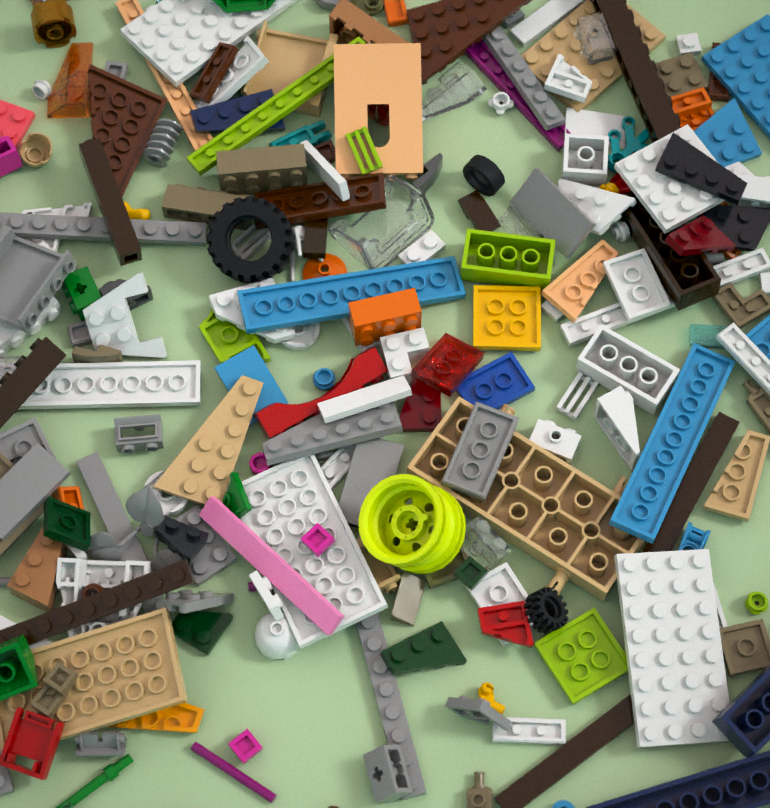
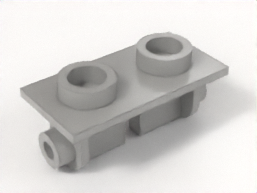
[75,731,127,757]

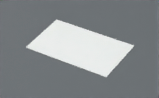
[564,107,626,149]

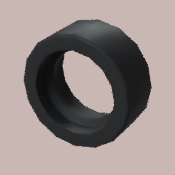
[463,155,505,197]

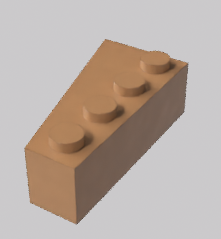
[329,0,410,44]

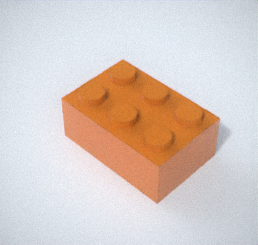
[348,288,422,346]

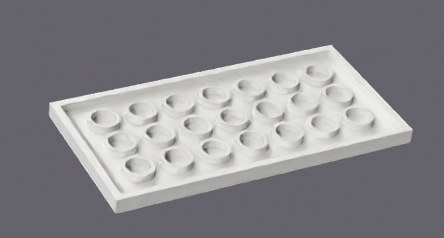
[120,0,299,87]
[227,454,388,649]
[614,549,730,748]

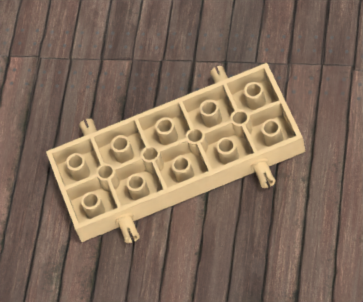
[407,396,644,602]

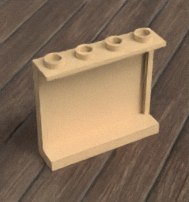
[241,21,339,117]

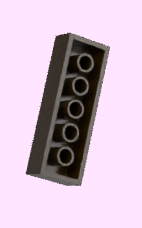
[620,191,721,311]

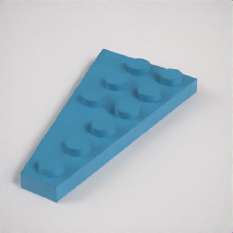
[693,98,762,167]

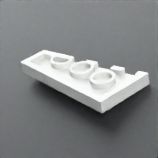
[194,35,269,109]

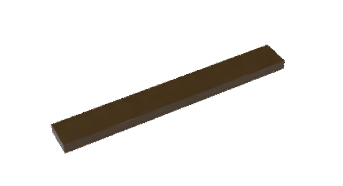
[642,412,740,553]
[494,694,634,808]

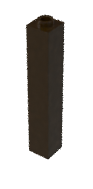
[79,138,142,266]

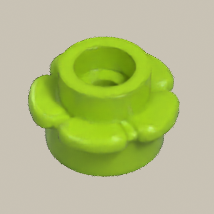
[745,592,769,615]

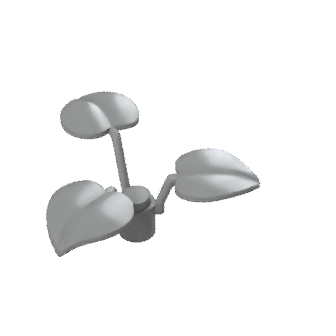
[86,485,184,571]

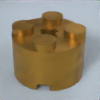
[31,0,77,48]

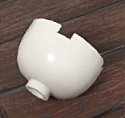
[254,612,300,660]

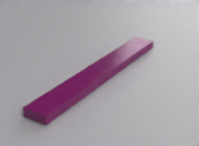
[465,40,571,152]

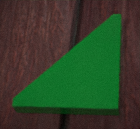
[223,472,252,519]

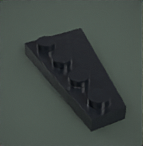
[655,132,747,205]

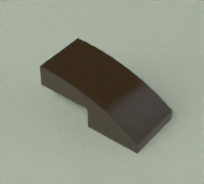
[457,190,501,232]

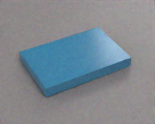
[214,345,289,427]

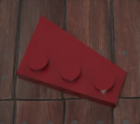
[664,215,736,256]
[399,366,441,432]

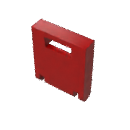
[0,707,64,780]

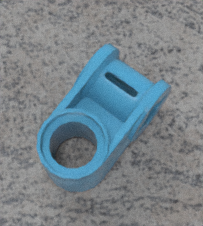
[678,522,711,551]

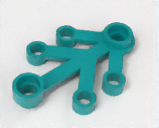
[608,116,650,172]

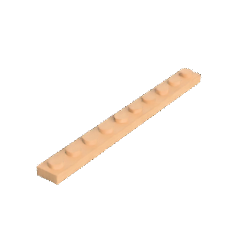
[115,0,213,152]

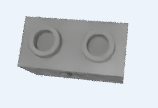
[363,745,413,803]

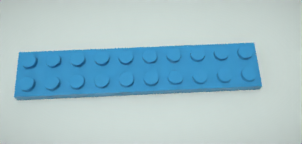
[237,256,466,334]
[609,343,736,544]

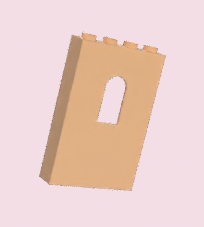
[333,43,423,181]

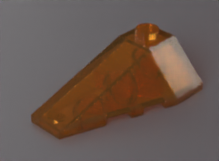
[47,42,93,118]

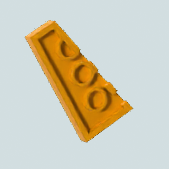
[107,703,205,733]

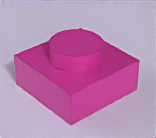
[300,523,335,557]
[228,729,263,765]

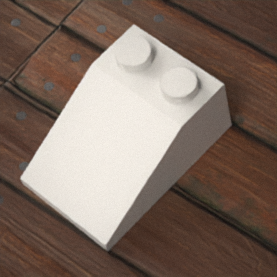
[593,386,640,471]

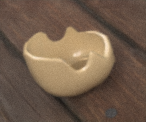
[19,132,53,168]

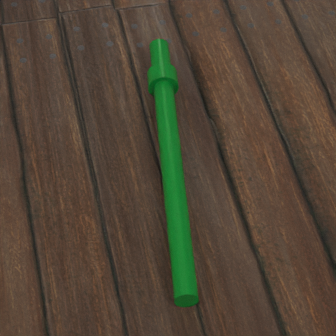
[56,754,134,808]

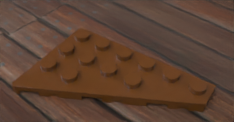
[407,0,532,85]

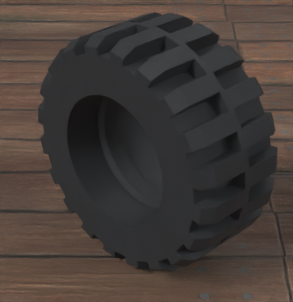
[206,196,294,284]

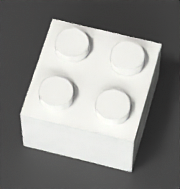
[561,133,609,187]

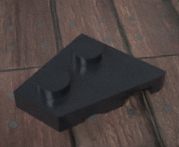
[155,517,209,565]

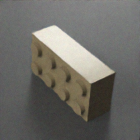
[216,144,308,195]

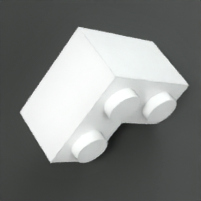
[380,327,429,384]

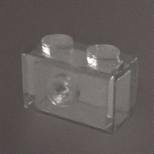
[574,12,615,65]
[461,515,512,572]

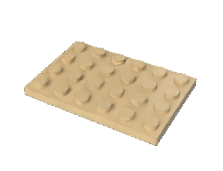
[521,0,666,112]

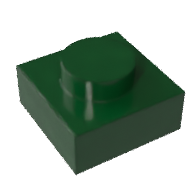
[454,556,488,590]

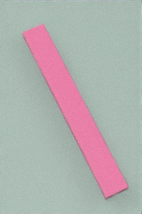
[199,496,344,635]

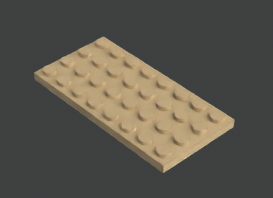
[0,607,188,753]

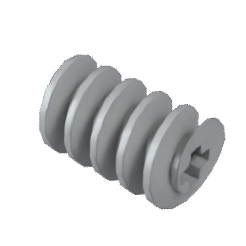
[143,119,183,168]

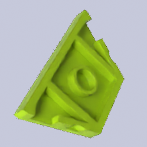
[199,309,271,364]

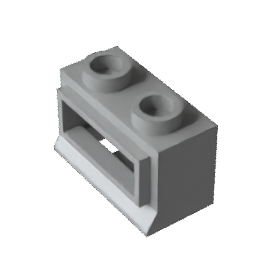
[114,414,164,454]

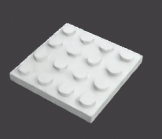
[614,124,725,234]

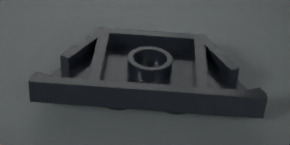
[696,205,770,251]

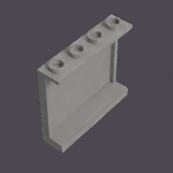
[0,225,76,333]

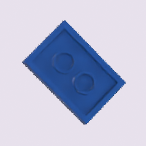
[453,351,535,410]

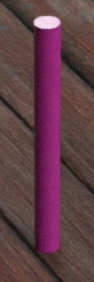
[191,742,277,803]

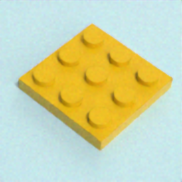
[473,285,541,351]

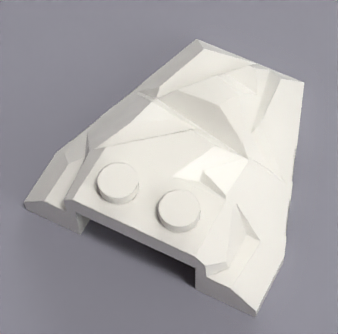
[56,558,151,637]

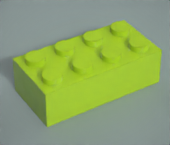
[461,228,556,290]

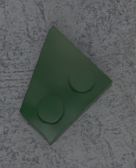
[172,611,233,656]

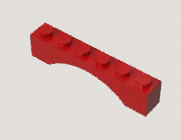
[253,347,388,438]

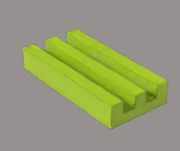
[345,126,383,176]

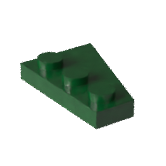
[380,621,467,675]

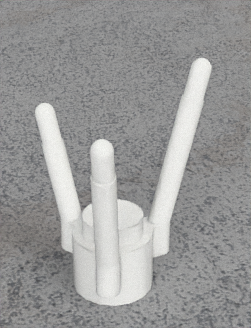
[290,226,324,282]

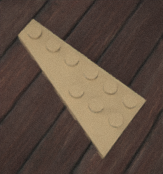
[153,375,264,506]

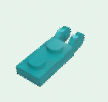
[270,120,332,147]

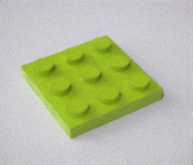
[534,607,628,706]

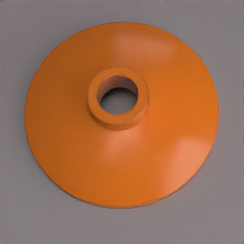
[303,253,347,280]

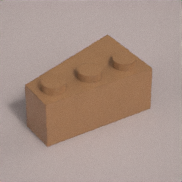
[7,526,67,612]

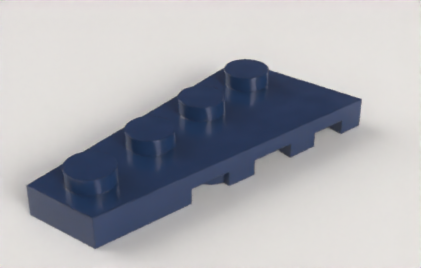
[189,89,285,133]

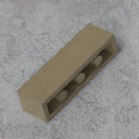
[162,184,252,230]

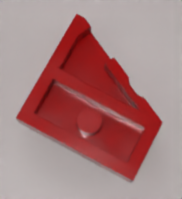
[477,600,534,648]

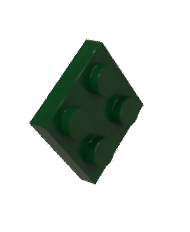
[43,496,90,552]

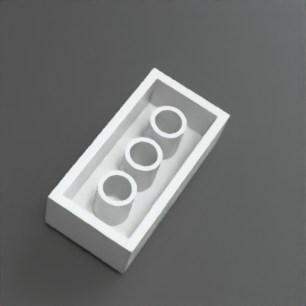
[575,324,680,415]

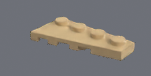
[703,430,770,522]

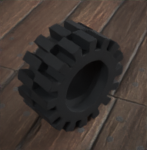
[524,587,569,634]

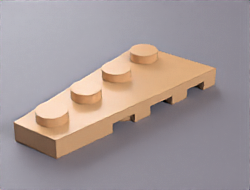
[541,239,619,323]

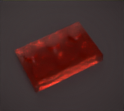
[411,333,484,397]

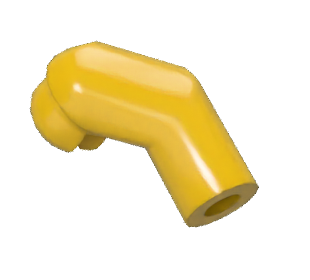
[124,202,151,220]
[478,682,506,714]

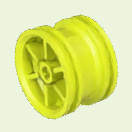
[358,474,466,574]

